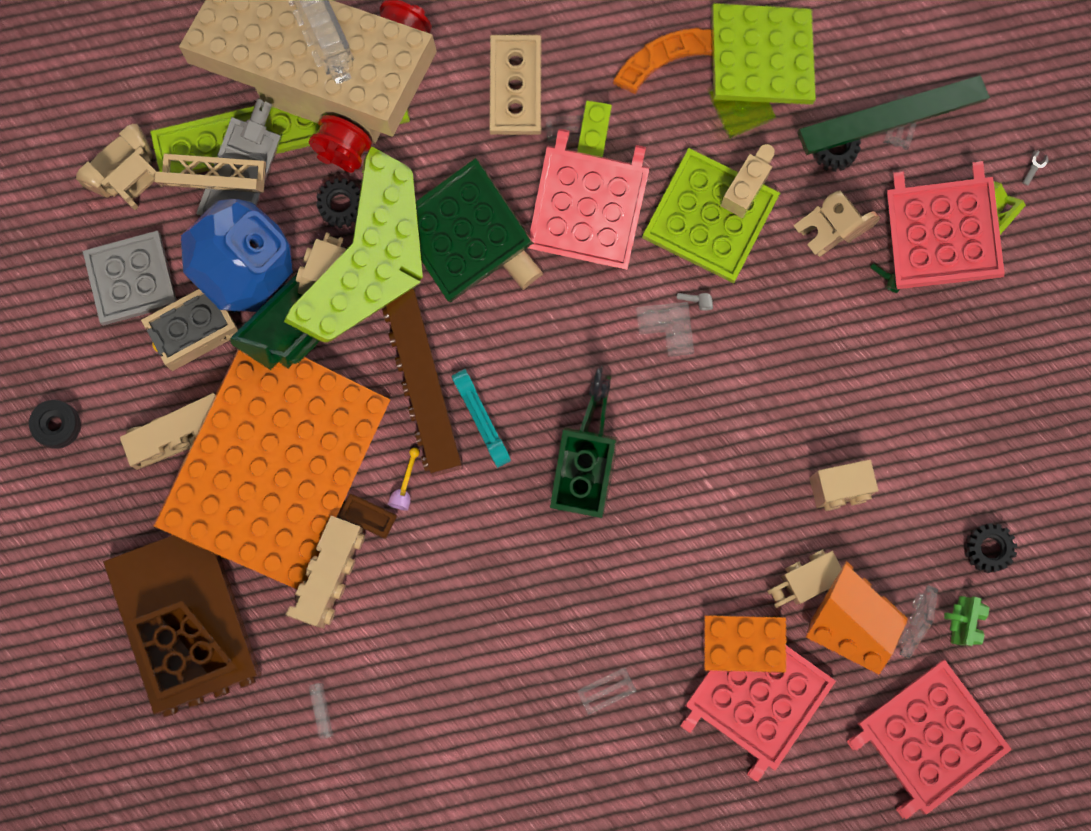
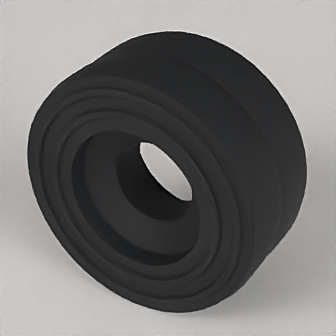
[29,400,81,449]

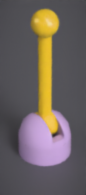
[388,448,420,511]

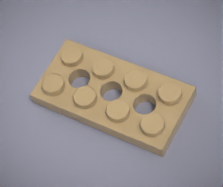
[490,35,541,135]

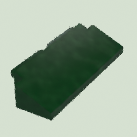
[230,265,320,370]

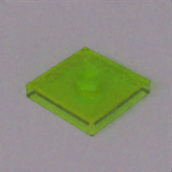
[708,90,776,139]

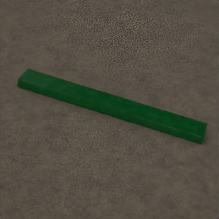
[797,75,990,155]

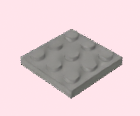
[83,231,177,326]

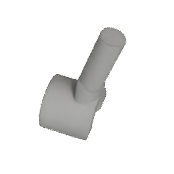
[1023,150,1048,186]
[677,293,713,311]

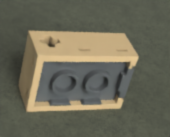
[141,289,239,371]

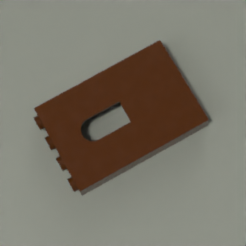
[103,535,262,718]

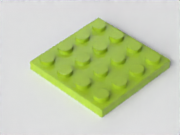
[711,3,816,105]
[642,148,780,283]

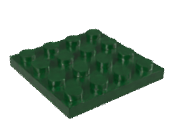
[416,158,534,303]

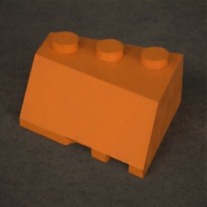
[806,561,908,675]

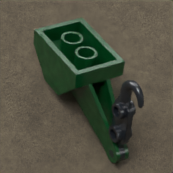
[550,365,617,518]

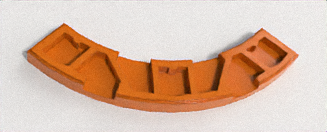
[613,28,712,94]

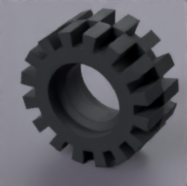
[813,139,861,172]
[316,178,360,228]
[964,523,1018,573]

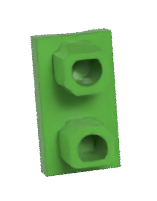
[944,596,990,646]

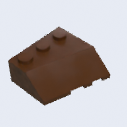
[129,601,237,701]

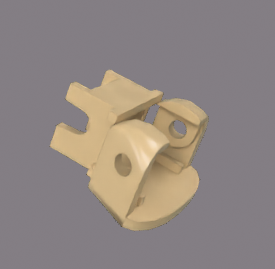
[76,124,163,210]
[794,190,880,257]

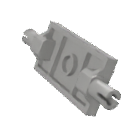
[196,99,282,216]

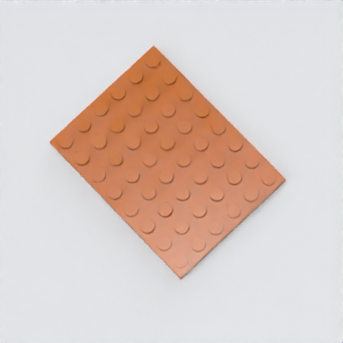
[153,349,390,589]

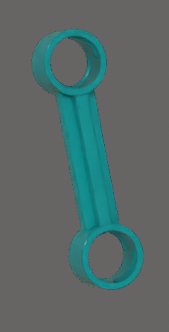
[451,369,511,468]

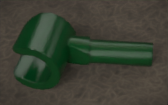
[870,263,900,293]

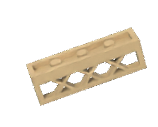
[155,154,266,193]

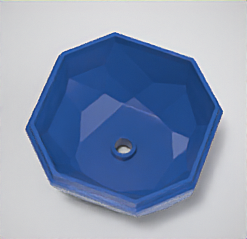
[181,199,293,312]

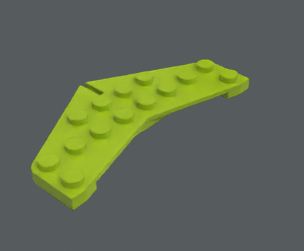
[284,146,423,342]

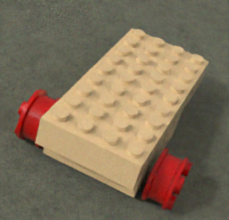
[179,0,437,173]

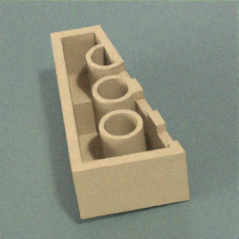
[120,393,216,470]
[286,516,365,629]

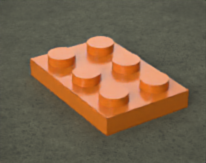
[704,616,786,673]

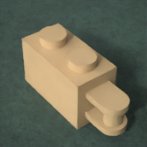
[721,144,775,219]
[296,232,346,295]
[767,550,842,608]

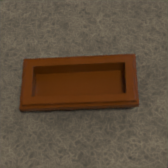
[338,493,397,539]

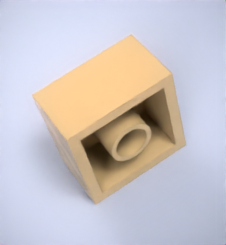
[809,459,878,511]

